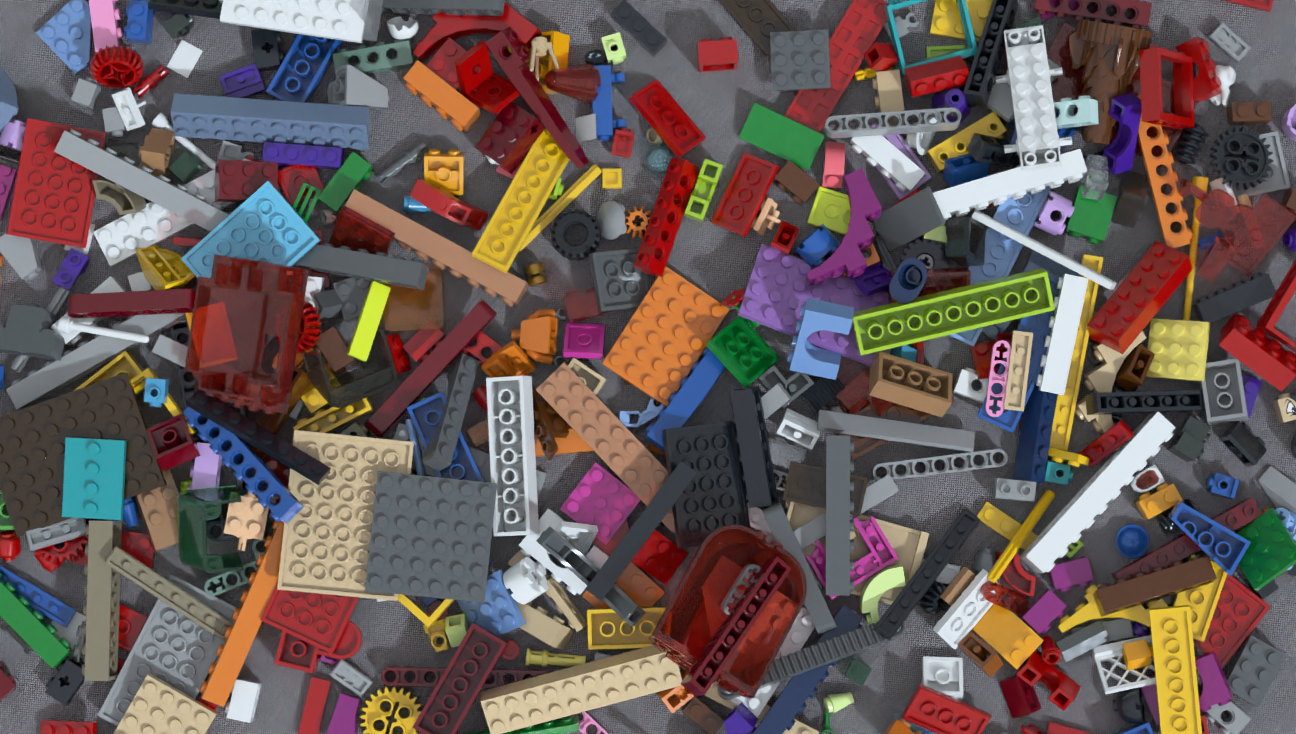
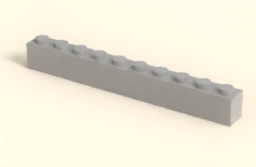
[54,129,233,232]
[6,313,186,410]

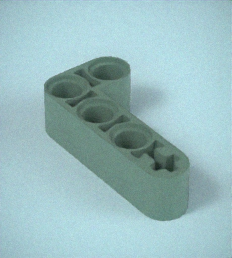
[204,538,266,596]

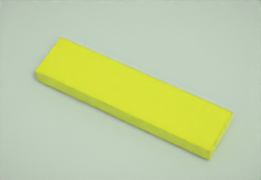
[347,281,391,362]

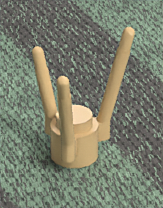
[530,37,560,82]

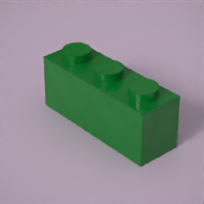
[318,152,373,214]

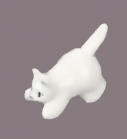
[1209,57,1236,107]

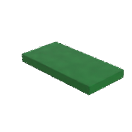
[739,102,825,171]

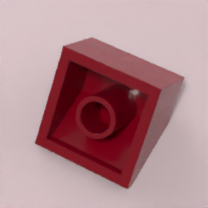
[146,414,200,471]

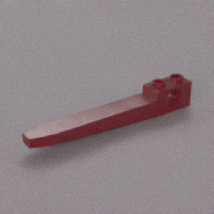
[485,27,589,169]

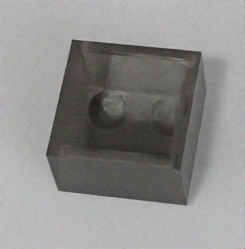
[945,217,986,267]

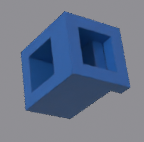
[1206,473,1239,499]

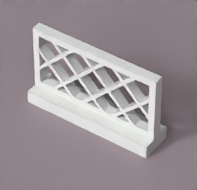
[1092,635,1156,694]

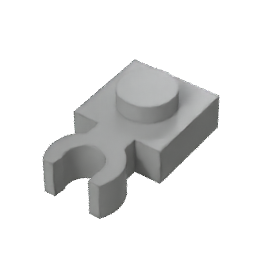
[883,12,919,43]
[217,140,254,161]

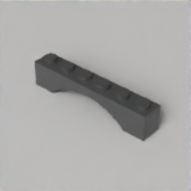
[423,354,480,471]

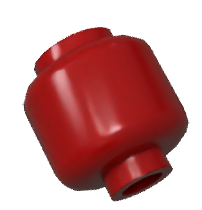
[0,531,21,561]

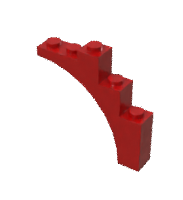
[413,3,542,62]

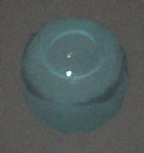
[645,144,674,175]

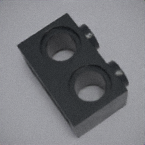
[967,133,1016,167]

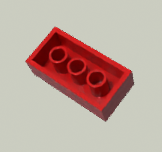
[1219,313,1296,392]

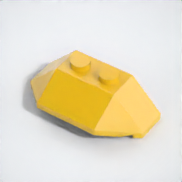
[135,245,195,290]

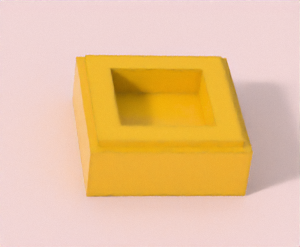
[602,168,622,189]

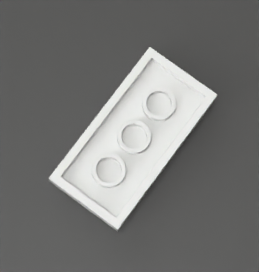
[933,569,1005,650]

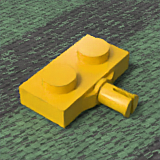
[1048,448,1090,467]

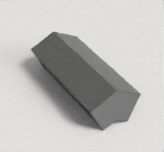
[1056,620,1110,662]

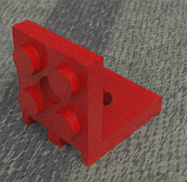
[454,40,521,115]

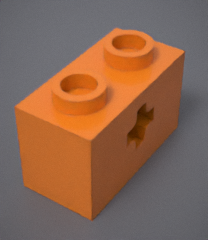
[656,668,694,713]

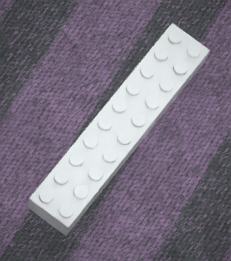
[1019,412,1176,573]

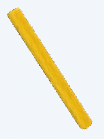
[519,164,602,251]
[987,490,1055,583]

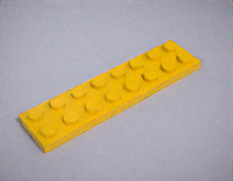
[471,128,570,274]
[1149,605,1202,734]

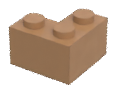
[139,128,175,177]

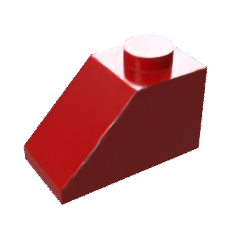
[770,221,800,256]

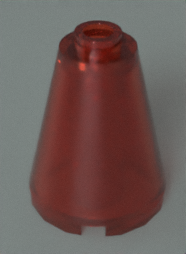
[544,64,601,103]

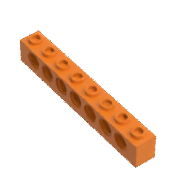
[1136,95,1193,248]

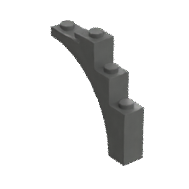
[536,526,646,627]

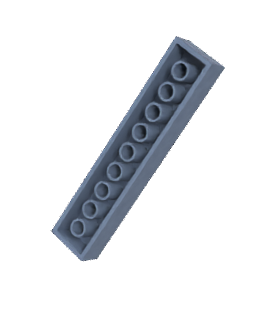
[170,93,372,150]

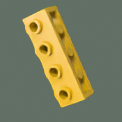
[926,112,1007,173]
[293,391,374,433]

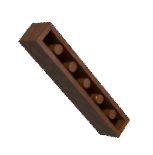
[1093,555,1217,617]

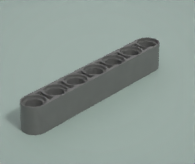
[382,0,505,16]
[762,502,837,635]

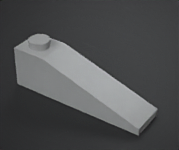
[1257,465,1296,533]

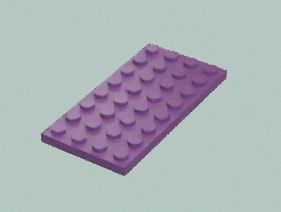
[737,244,896,366]

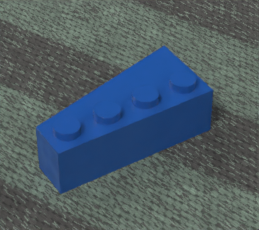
[1168,500,1251,576]

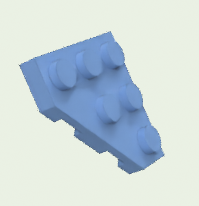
[36,0,92,75]

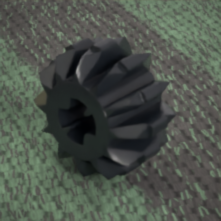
[918,581,948,615]

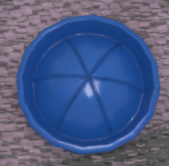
[1115,524,1150,559]

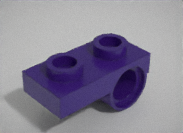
[52,248,90,292]

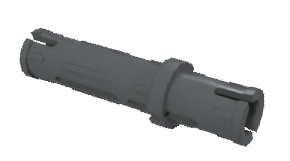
[376,140,429,185]

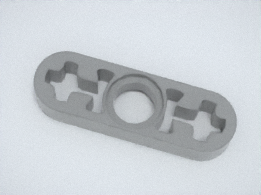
[721,564,761,615]

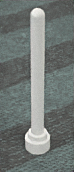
[152,113,216,170]
[58,317,149,343]

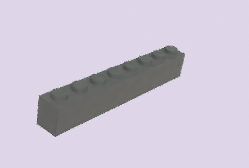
[291,242,429,290]
[826,435,854,596]

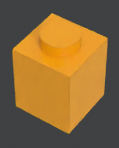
[1122,639,1153,670]

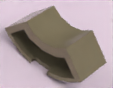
[92,176,146,215]

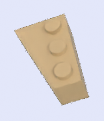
[516,601,575,650]

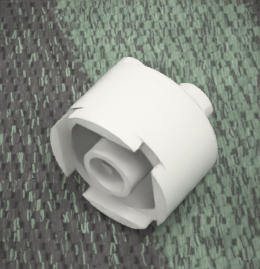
[503,557,549,604]

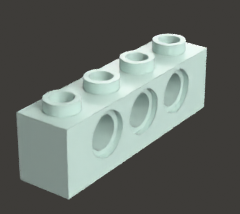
[1053,96,1099,129]

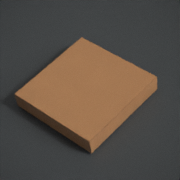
[940,566,976,606]

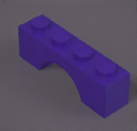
[1101,93,1141,175]
[262,142,344,170]
[723,702,758,734]

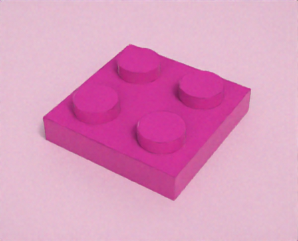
[563,323,605,359]

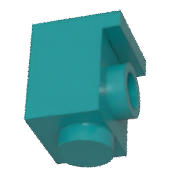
[1044,461,1073,485]

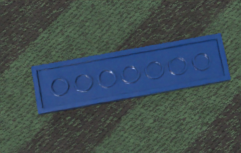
[977,275,1060,433]

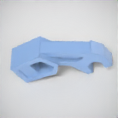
[619,399,665,428]

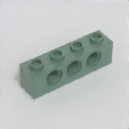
[332,39,414,77]

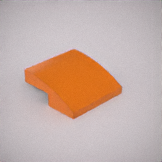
[481,341,536,378]

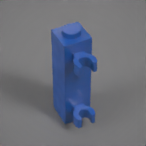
[591,65,627,141]

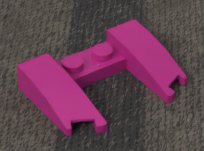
[806,516,899,600]

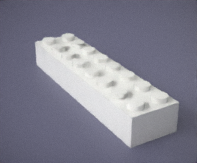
[933,149,1087,221]
[486,376,539,536]

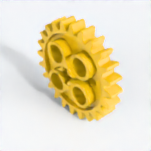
[360,686,422,734]

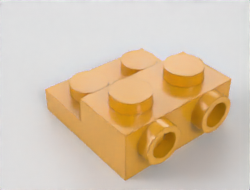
[424,149,464,195]

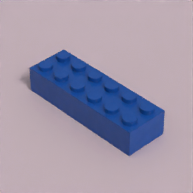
[266,34,344,103]
[407,391,485,482]

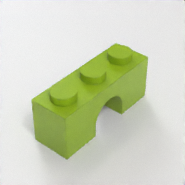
[684,159,723,223]

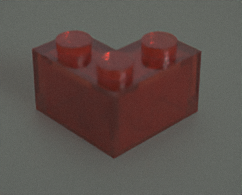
[563,288,608,323]
[836,370,893,417]

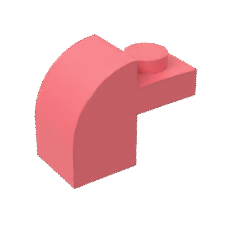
[822,142,845,188]

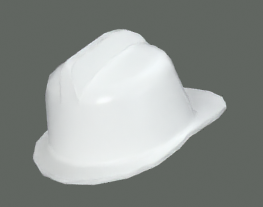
[905,117,937,155]

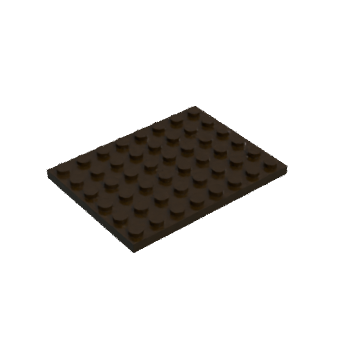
[0,372,167,537]

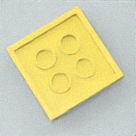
[1145,318,1210,382]

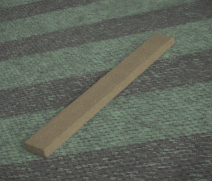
[104,545,233,642]

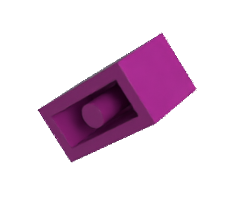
[1048,557,1094,592]
[1020,589,1066,634]

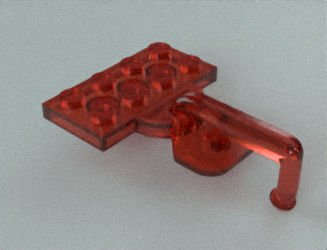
[1179,179,1296,277]

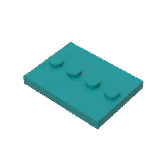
[62,437,127,520]

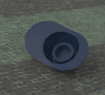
[889,258,927,304]

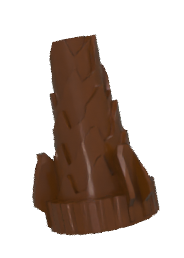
[1069,19,1153,144]

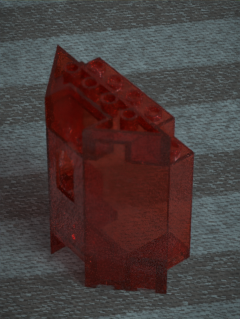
[184,254,309,415]

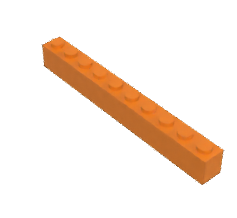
[199,520,284,707]

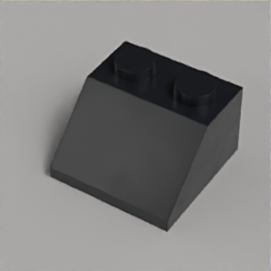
[1219,421,1267,467]

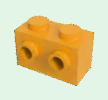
[1135,482,1183,520]

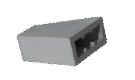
[0,232,42,281]

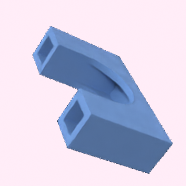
[787,298,854,380]

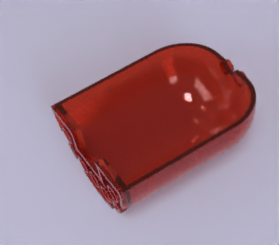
[649,525,807,698]

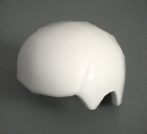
[387,16,418,40]

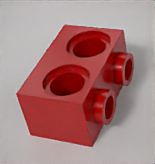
[462,332,502,366]

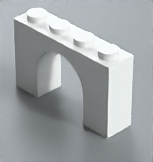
[519,508,609,595]

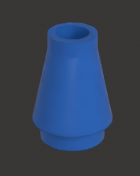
[123,497,139,527]

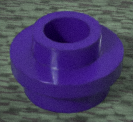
[1132,622,1150,637]

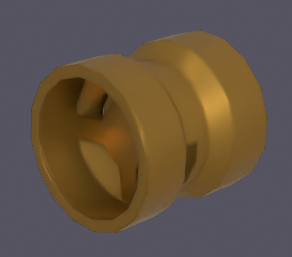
[524,263,548,287]

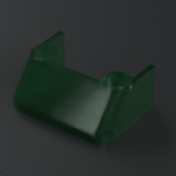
[176,485,243,573]

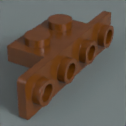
[532,387,569,460]

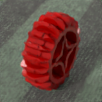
[90,45,144,90]
[274,300,322,353]

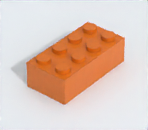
[403,60,481,132]

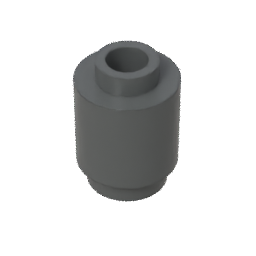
[973,547,997,574]

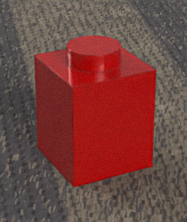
[864,42,899,71]

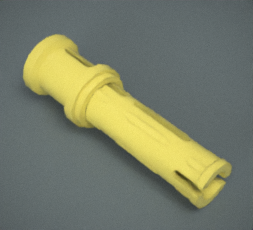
[526,648,586,667]

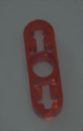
[980,581,1029,614]

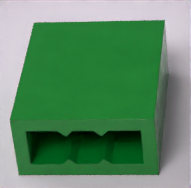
[1064,185,1118,245]

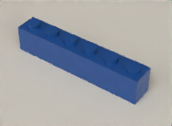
[645,347,726,453]

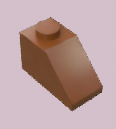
[958,632,1004,678]

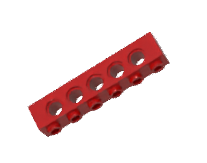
[634,158,700,277]

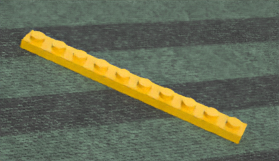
[1049,254,1104,451]

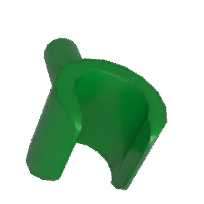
[821,711,833,734]

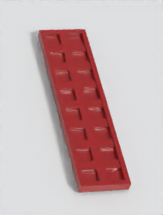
[785,0,893,132]

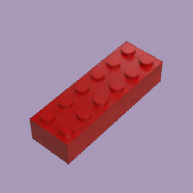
[1087,241,1192,354]

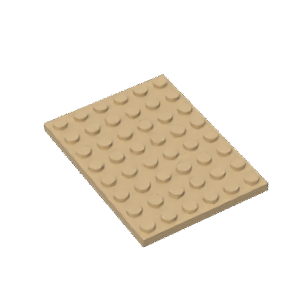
[277,430,414,601]

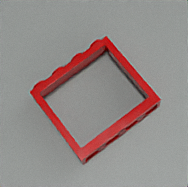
[1140,45,1195,129]
[1256,259,1296,353]

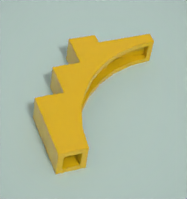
[1058,584,1168,634]

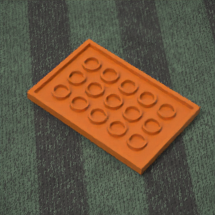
[601,267,729,407]

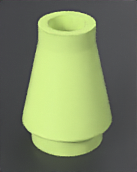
[823,692,854,714]

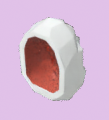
[1131,465,1165,493]

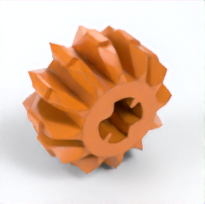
[625,206,651,239]

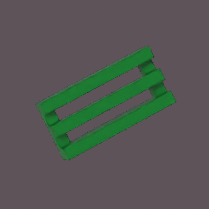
[292,182,322,223]

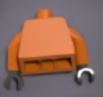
[511,307,567,367]

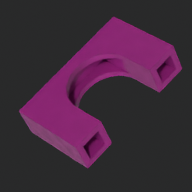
[1141,651,1233,725]

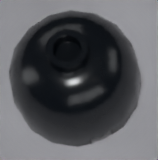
[1113,687,1145,723]

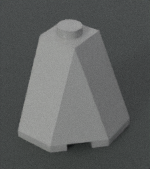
[328,65,389,109]

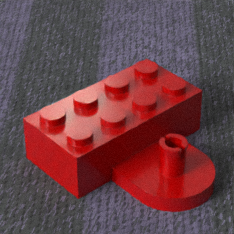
[274,620,362,673]

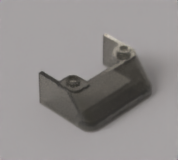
[302,328,398,408]

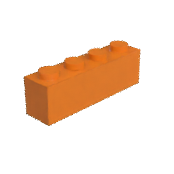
[534,425,594,456]

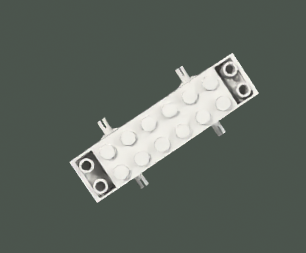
[995,25,1072,172]

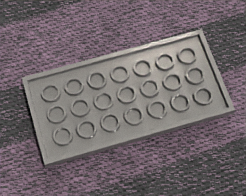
[97,574,239,726]

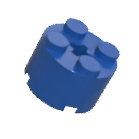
[794,224,839,267]

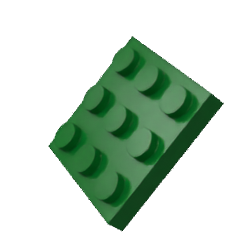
[706,316,780,388]
[1237,508,1296,591]

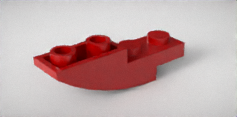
[409,178,489,231]

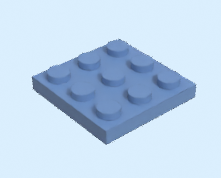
[457,569,526,636]

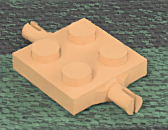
[224,491,269,551]

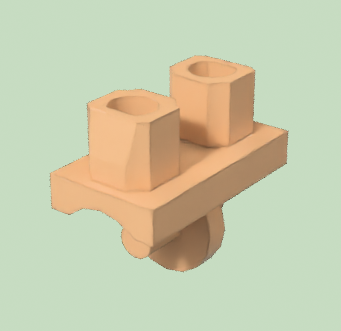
[751,198,782,236]

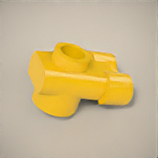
[423,619,450,652]

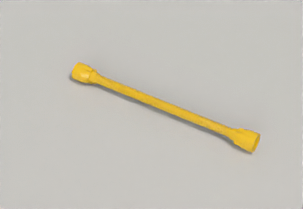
[1183,177,1208,321]

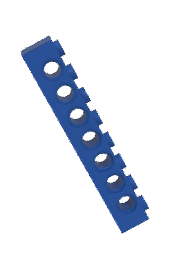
[183,407,304,524]

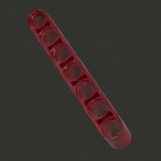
[67,289,197,318]

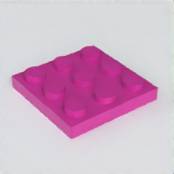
[560,462,641,545]

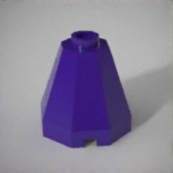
[931,86,971,123]

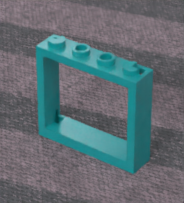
[884,0,977,75]

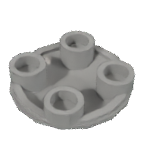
[596,201,627,240]

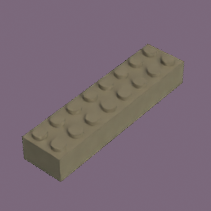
[82,520,122,681]

